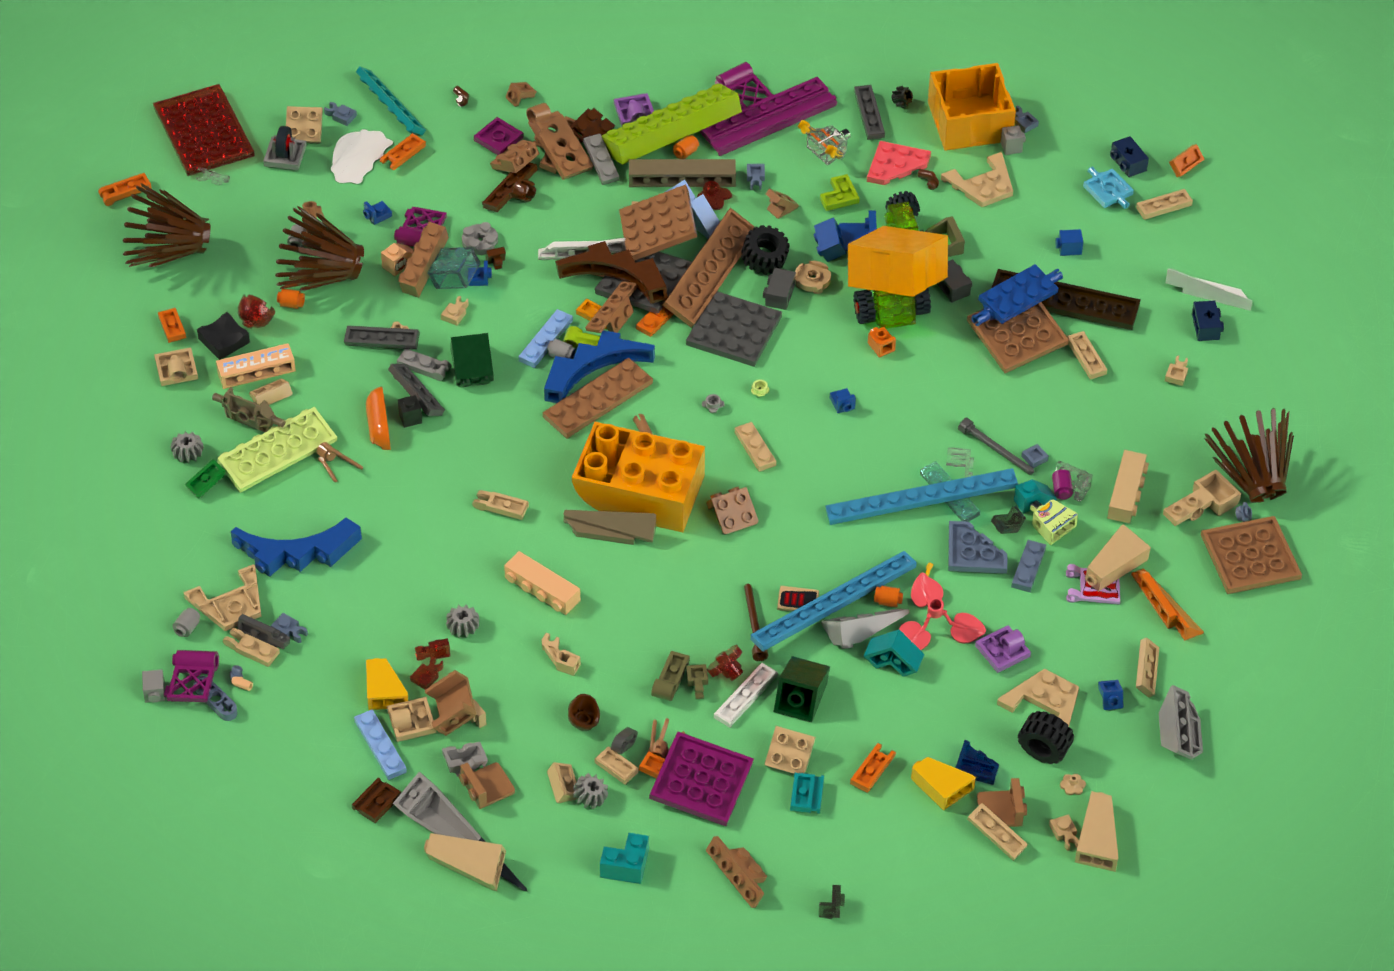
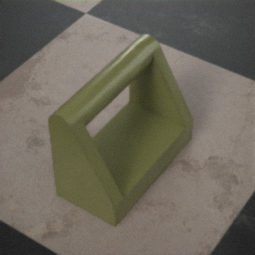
[926,216,965,257]

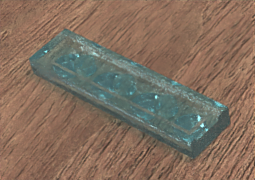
[920,461,980,522]

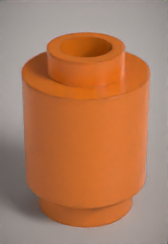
[673,135,699,159]
[277,289,305,309]
[874,586,903,608]

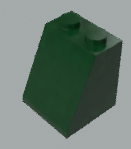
[451,333,494,387]
[773,656,830,722]

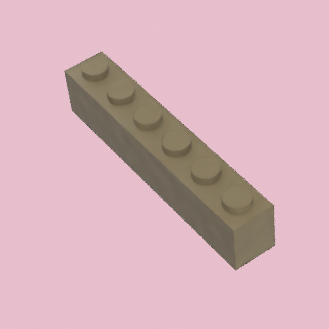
[629,159,736,187]

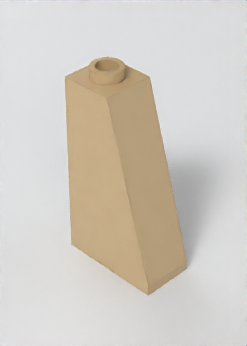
[1085,524,1151,592]
[1075,791,1118,872]
[424,833,506,891]

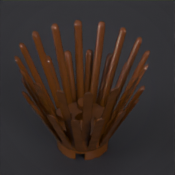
[123,183,211,267]
[275,206,364,291]
[1204,408,1294,503]

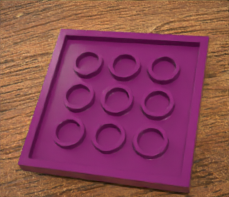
[649,731,754,826]

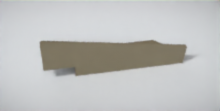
[563,510,656,545]

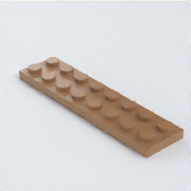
[663,208,755,327]

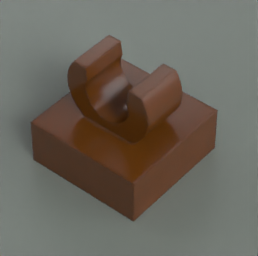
[485,247,506,270]

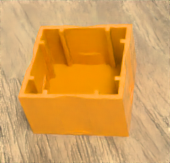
[928,63,1016,151]
[848,226,948,297]

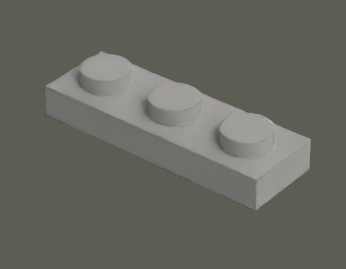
[583,134,619,185]

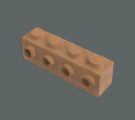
[398,222,449,298]

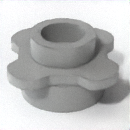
[702,394,724,413]

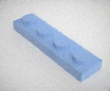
[518,309,573,368]
[354,709,407,780]

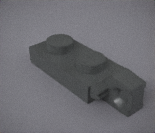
[238,614,290,649]

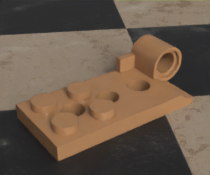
[526,103,594,180]

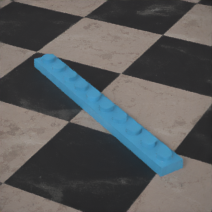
[825,468,1018,525]
[750,551,917,651]

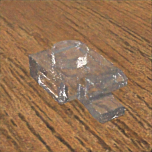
[196,168,230,185]

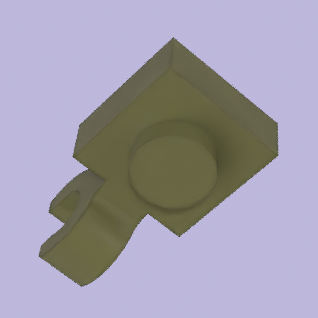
[686,664,708,699]

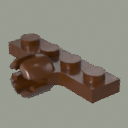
[482,162,538,212]

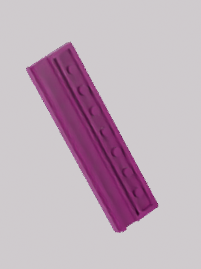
[699,77,837,156]

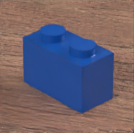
[814,217,847,262]

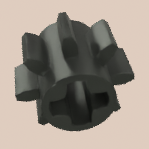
[892,86,913,108]

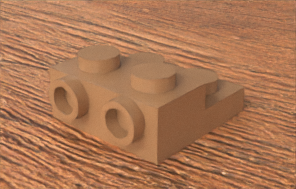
[490,140,539,173]

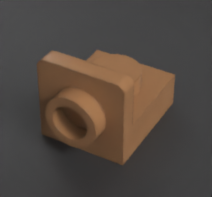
[506,82,537,106]

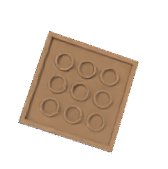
[619,184,697,261]
[967,302,1069,373]
[1201,516,1302,594]

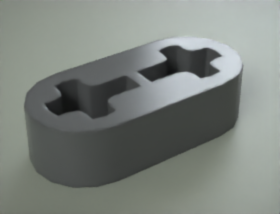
[611,727,638,754]

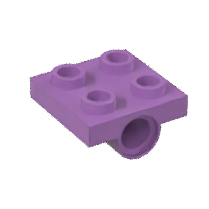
[614,93,654,126]
[975,625,1031,673]

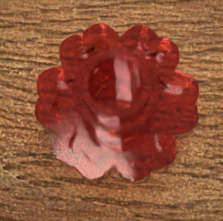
[707,644,743,681]

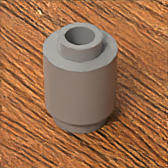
[287,224,306,247]
[547,339,576,359]
[173,608,200,637]

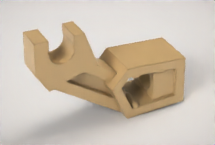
[542,633,581,676]

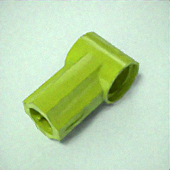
[563,326,600,350]

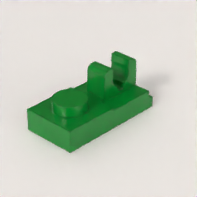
[185,459,226,499]

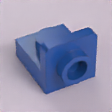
[363,201,392,225]
[466,261,492,286]
[830,388,856,414]
[1098,680,1123,710]

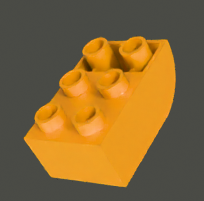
[572,422,705,533]

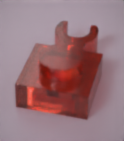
[415,638,450,661]
[410,657,444,690]

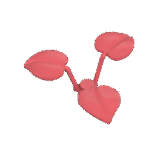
[899,572,986,650]

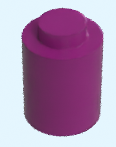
[1052,469,1073,500]

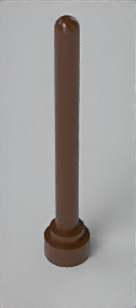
[744,584,769,661]

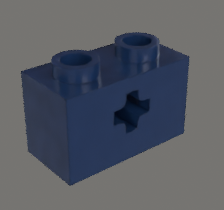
[1110,136,1149,177]
[1192,300,1224,341]

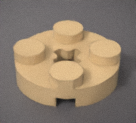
[795,261,831,294]

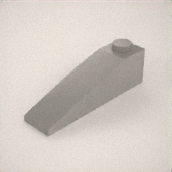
[821,608,909,649]

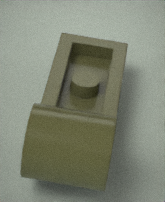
[651,651,690,701]

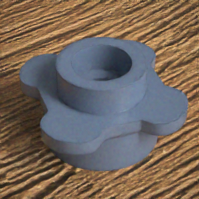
[1236,502,1252,522]

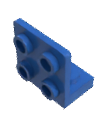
[839,210,877,251]

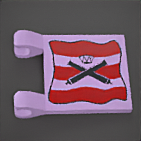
[1066,564,1120,604]

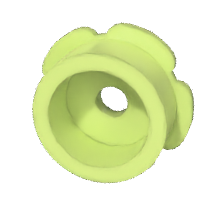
[751,380,769,397]

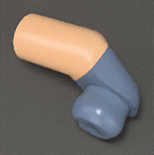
[230,665,253,691]

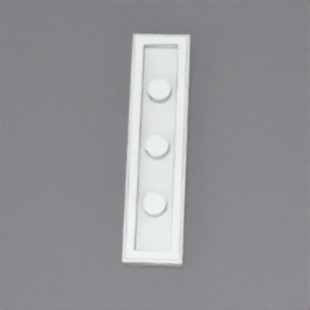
[714,663,778,728]

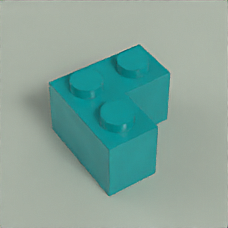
[864,629,924,677]
[600,833,649,884]

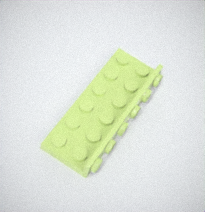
[217,407,337,493]

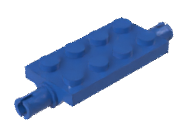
[971,264,1063,326]

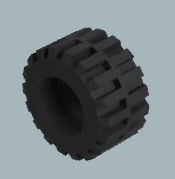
[741,225,790,275]
[1017,711,1074,764]

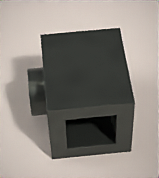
[398,395,422,428]

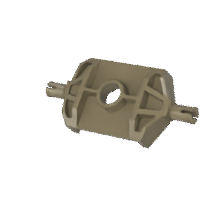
[212,387,286,432]

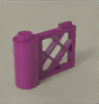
[715,62,773,109]
[394,206,447,247]
[164,650,219,703]

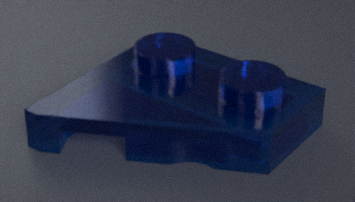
[955,740,999,785]

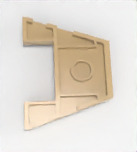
[941,152,1013,207]
[184,564,262,631]
[997,669,1079,727]

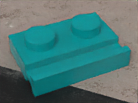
[790,772,824,814]

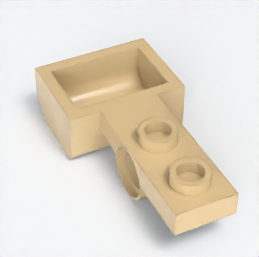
[1163,470,1241,526]

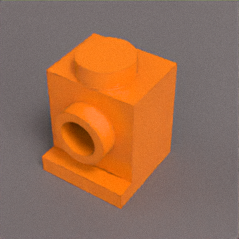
[868,327,896,357]

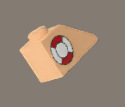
[381,243,414,276]

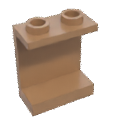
[425,670,477,736]

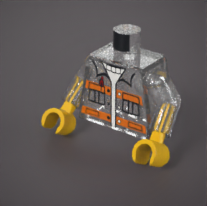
[798,120,851,166]

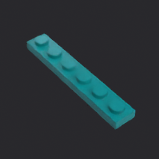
[356,66,426,136]

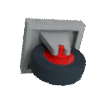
[263,126,307,170]

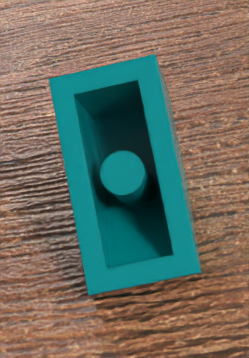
[1014,479,1057,514]

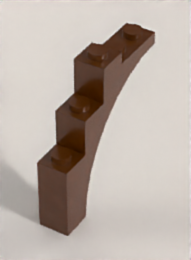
[555,241,668,304]

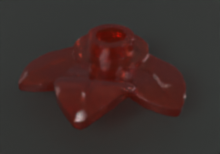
[697,181,732,210]

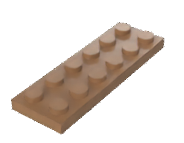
[543,358,653,439]

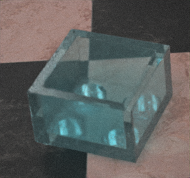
[428,247,480,289]

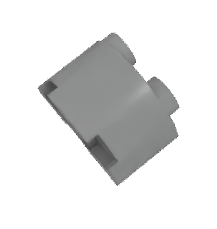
[442,742,488,777]

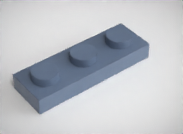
[1011,540,1046,592]

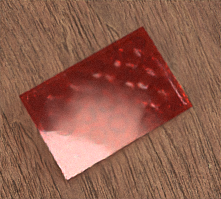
[153,84,255,176]

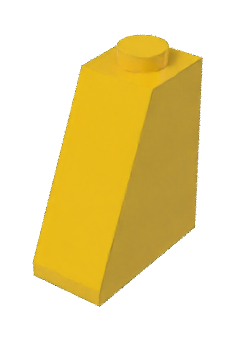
[366,658,408,710]
[911,757,976,811]

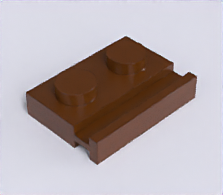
[352,778,401,824]

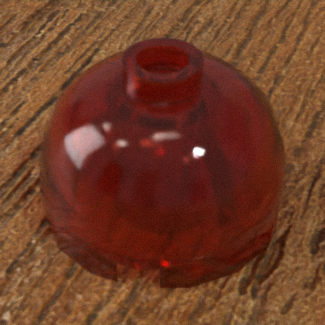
[237,294,275,329]

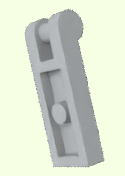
[397,349,452,381]

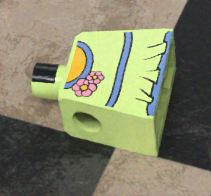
[1030,500,1078,545]

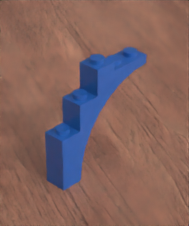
[544,330,655,403]
[231,518,362,577]

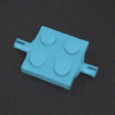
[1083,166,1134,209]

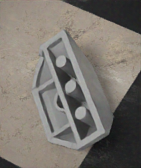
[1159,685,1203,760]

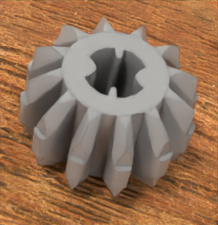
[170,431,204,463]
[446,604,479,637]
[573,773,608,809]

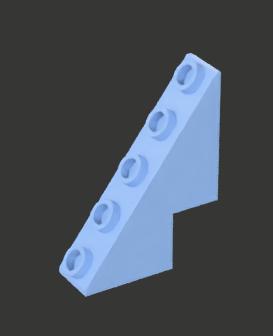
[665,180,720,239]

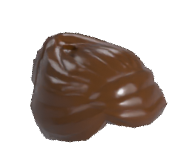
[568,694,600,731]

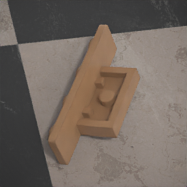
[585,281,637,333]
[706,836,767,908]

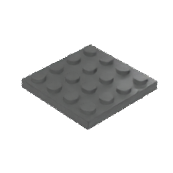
[595,252,692,313]
[686,291,782,367]

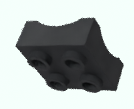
[197,312,250,360]

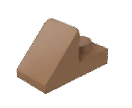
[766,188,799,219]

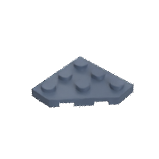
[948,521,1007,574]

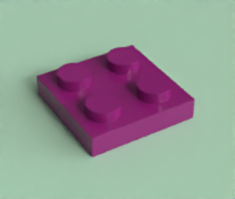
[474,117,524,155]

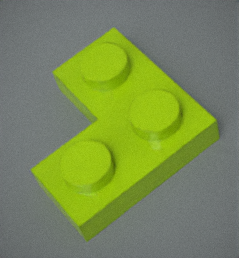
[820,174,860,211]

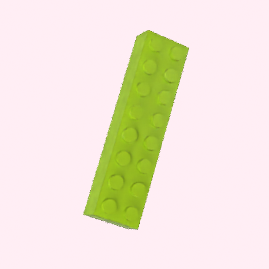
[602,84,742,165]

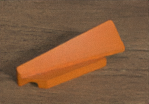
[1131,569,1204,641]

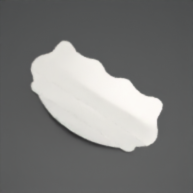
[331,129,393,184]

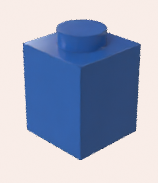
[1055,229,1083,256]

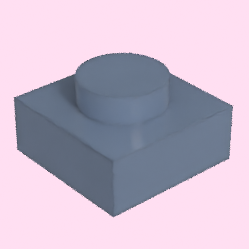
[1021,444,1049,468]

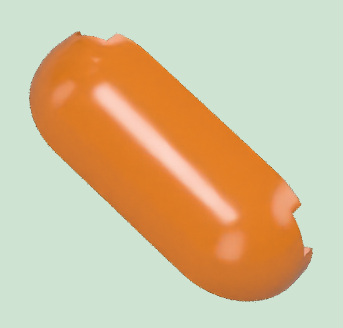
[366,387,391,450]

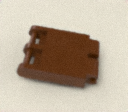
[570,108,615,143]

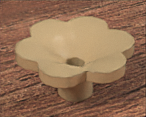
[1060,774,1086,795]

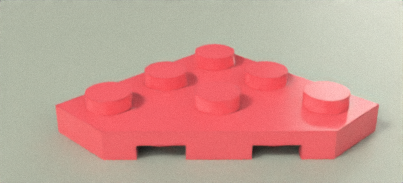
[867,141,931,185]

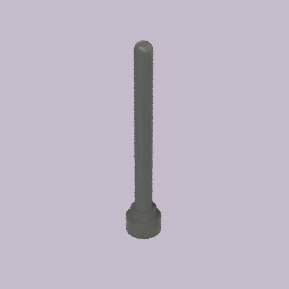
[958,417,1034,475]

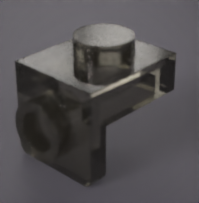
[991,506,1026,534]
[819,885,845,919]

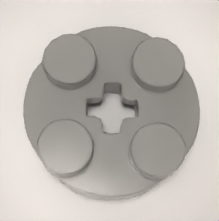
[462,222,498,255]

